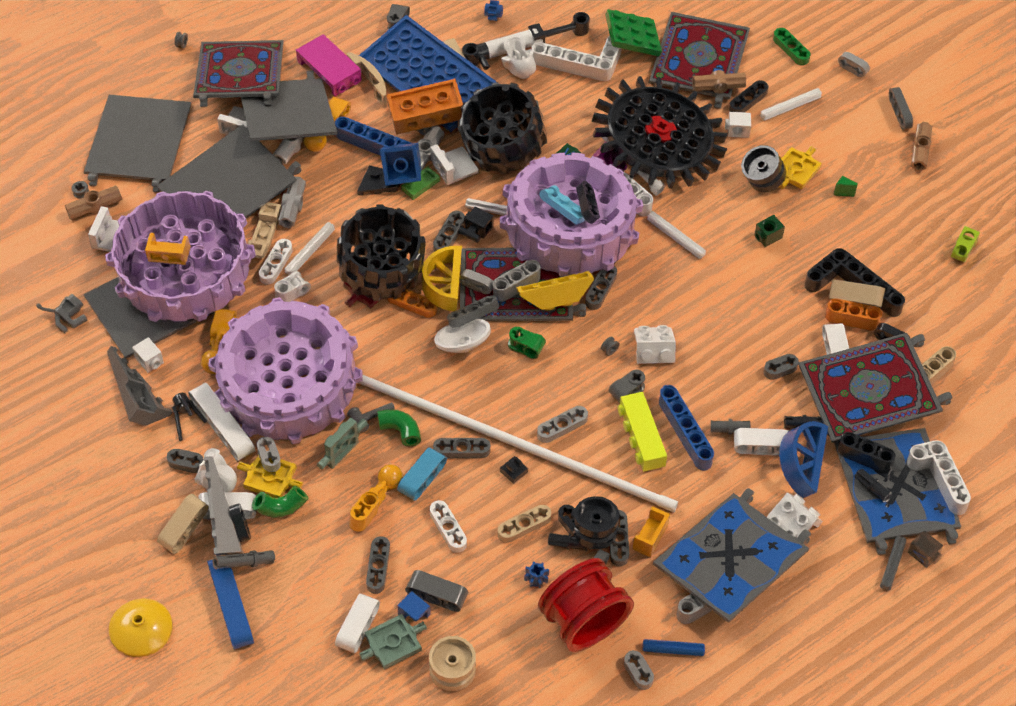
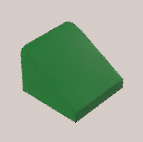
[834,176,858,197]

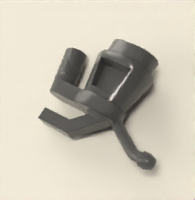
[36,294,88,333]

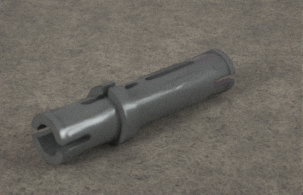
[213,550,275,570]

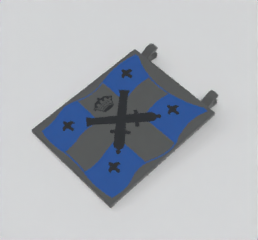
[834,428,961,555]
[653,488,811,623]

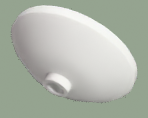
[434,319,491,353]

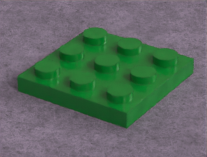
[605,9,662,57]

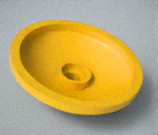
[109,598,173,657]

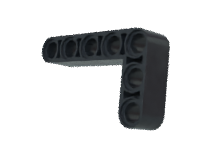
[804,248,905,317]

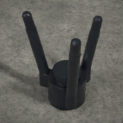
[172,392,207,441]

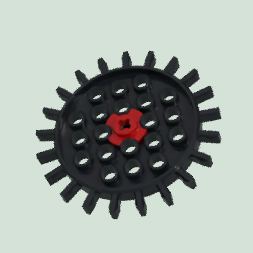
[591,76,727,189]

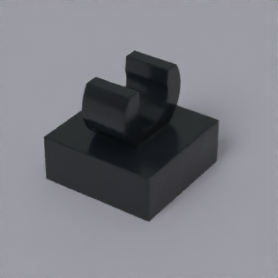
[500,456,528,484]

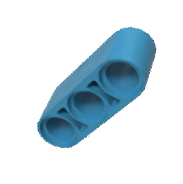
[397,447,447,501]

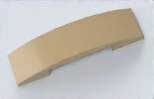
[347,52,387,108]
[248,202,281,259]

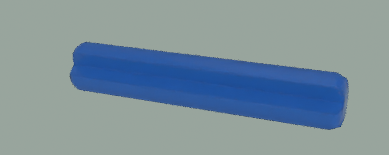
[642,639,705,656]

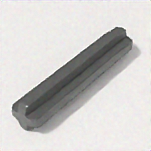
[880,536,906,591]

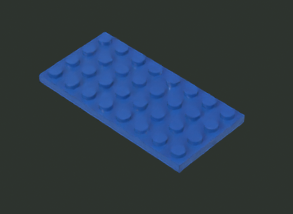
[359,15,496,132]

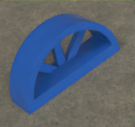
[779,421,828,498]

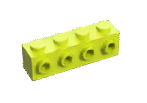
[617,392,667,472]

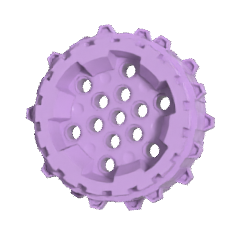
[500,153,643,277]
[105,191,256,322]
[208,297,363,444]

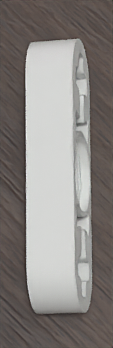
[259,239,293,285]
[430,500,467,553]

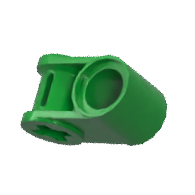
[508,327,546,359]

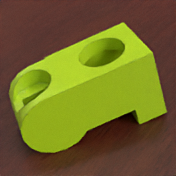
[951,226,980,263]

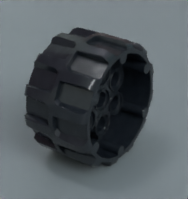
[457,82,547,174]
[337,204,426,301]

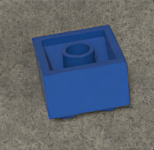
[380,143,421,186]

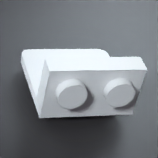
[634,325,676,364]
[767,492,823,539]

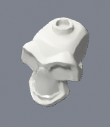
[501,35,536,79]
[194,448,237,492]

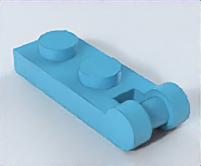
[539,185,586,225]

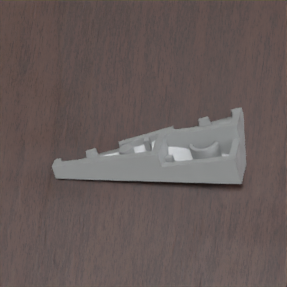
[204,456,244,556]

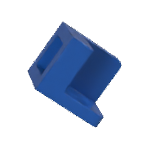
[397,591,431,621]

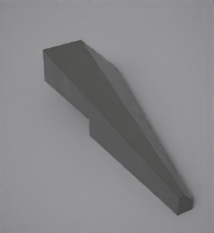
[107,346,172,426]

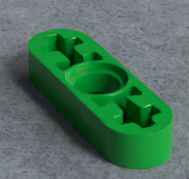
[773,28,811,65]

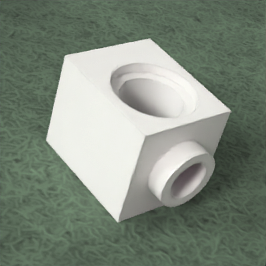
[725,112,751,138]
[132,337,164,373]

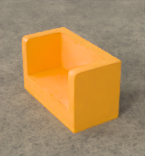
[145,233,191,265]
[633,506,670,558]

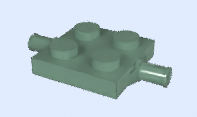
[317,417,368,470]
[359,614,427,670]

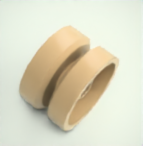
[429,636,476,691]

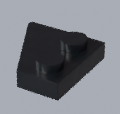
[357,165,401,196]

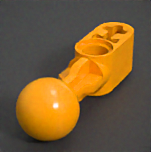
[304,97,351,152]
[201,309,237,374]
[349,464,403,532]

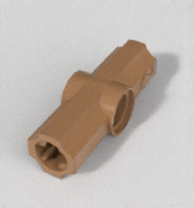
[692,70,746,94]
[911,122,933,172]
[65,185,122,219]

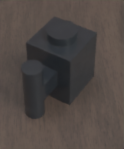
[458,206,494,243]

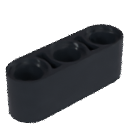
[838,432,896,473]

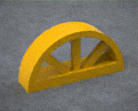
[422,246,462,312]

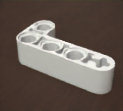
[907,440,971,515]

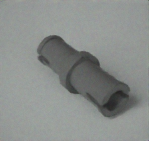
[711,419,751,434]

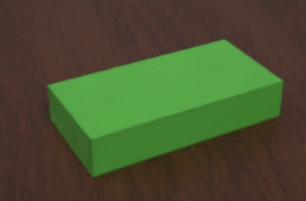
[401,167,440,200]

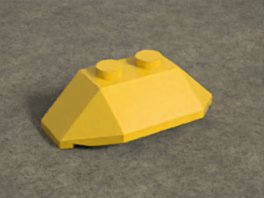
[516,271,594,310]

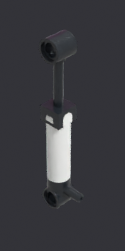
[462,12,590,70]

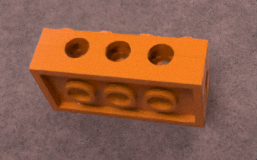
[386,79,463,135]

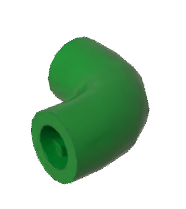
[377,410,421,446]
[252,486,309,518]

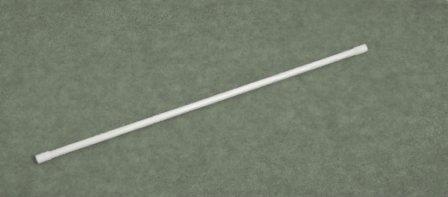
[284,352,678,513]

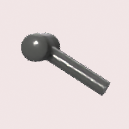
[347,402,395,433]

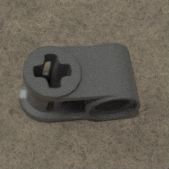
[387,4,410,31]
[608,370,645,403]

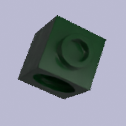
[754,215,785,247]

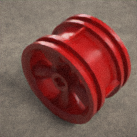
[538,558,634,652]

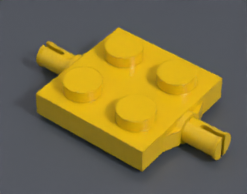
[779,146,822,189]
[237,455,303,498]

